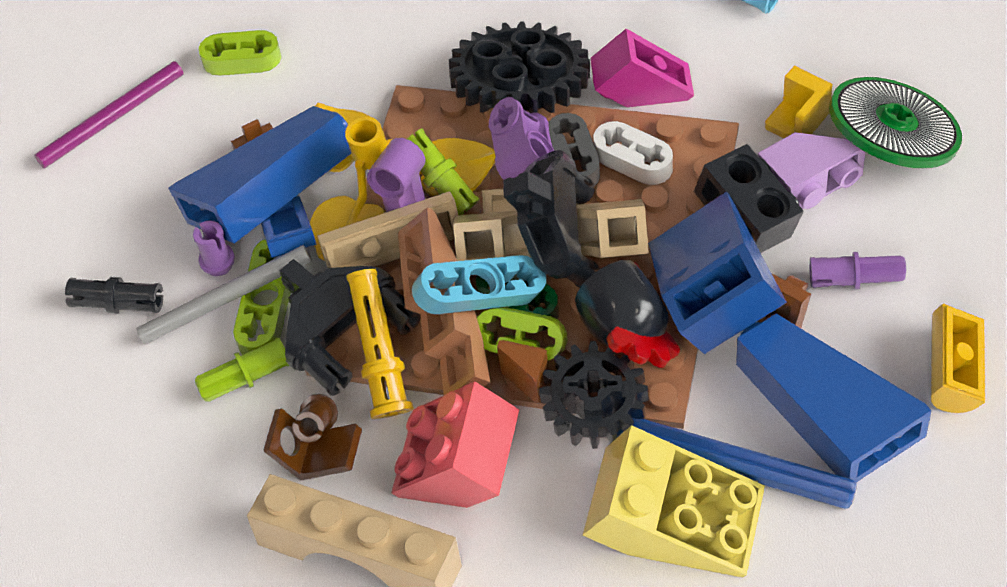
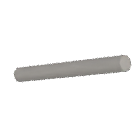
[136,245,312,344]

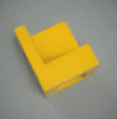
[765,65,833,139]

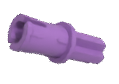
[809,252,906,290]

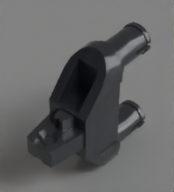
[503,150,600,288]
[280,259,421,396]

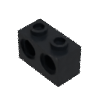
[693,144,804,253]

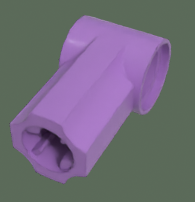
[367,138,425,212]

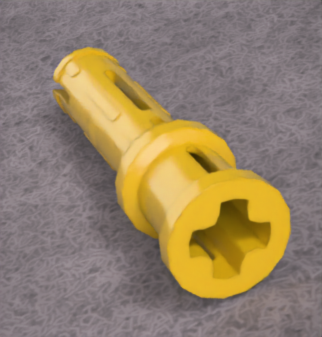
[346,269,414,419]

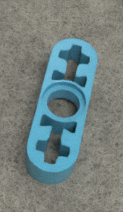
[412,255,546,314]

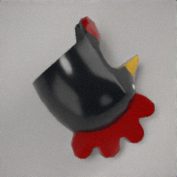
[575,260,680,368]

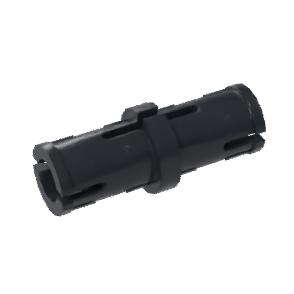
[65,276,163,314]

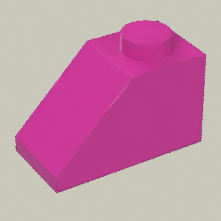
[590,29,694,107]

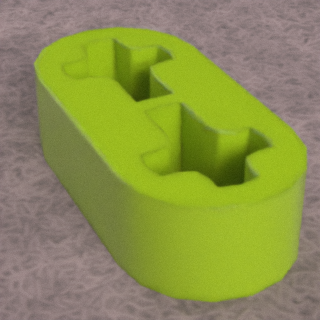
[199,30,282,76]
[477,307,568,360]

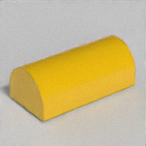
[931,303,985,413]

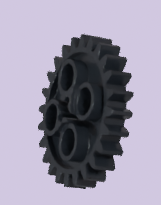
[449,21,590,114]

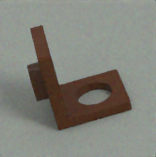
[263,408,362,481]

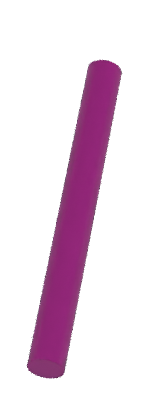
[34,61,184,169]

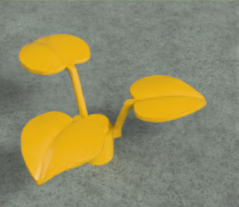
[310,103,496,261]

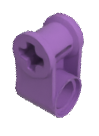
[489,97,554,180]

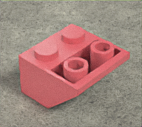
[391,381,520,508]

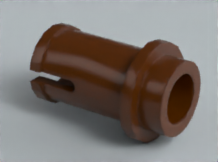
[292,394,338,443]

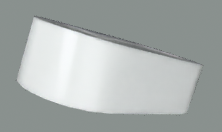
[593,121,673,185]

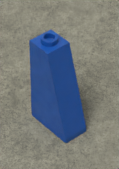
[168,106,351,244]
[736,314,932,482]

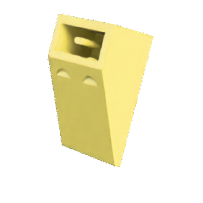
[583,425,765,578]

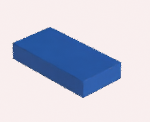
[261,196,317,258]

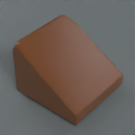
[497,340,549,404]

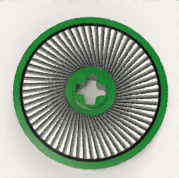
[829,77,962,169]

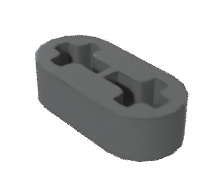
[549,113,600,188]

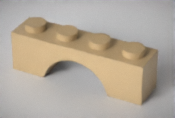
[453,199,649,261]
[247,474,462,587]

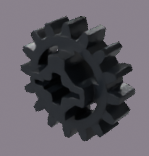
[539,341,649,449]

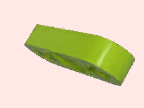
[233,239,291,355]

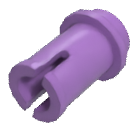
[193,221,235,276]

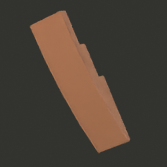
[398,208,490,396]

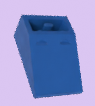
[648,192,787,354]

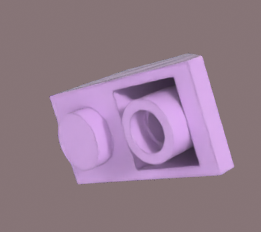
[758,132,865,209]

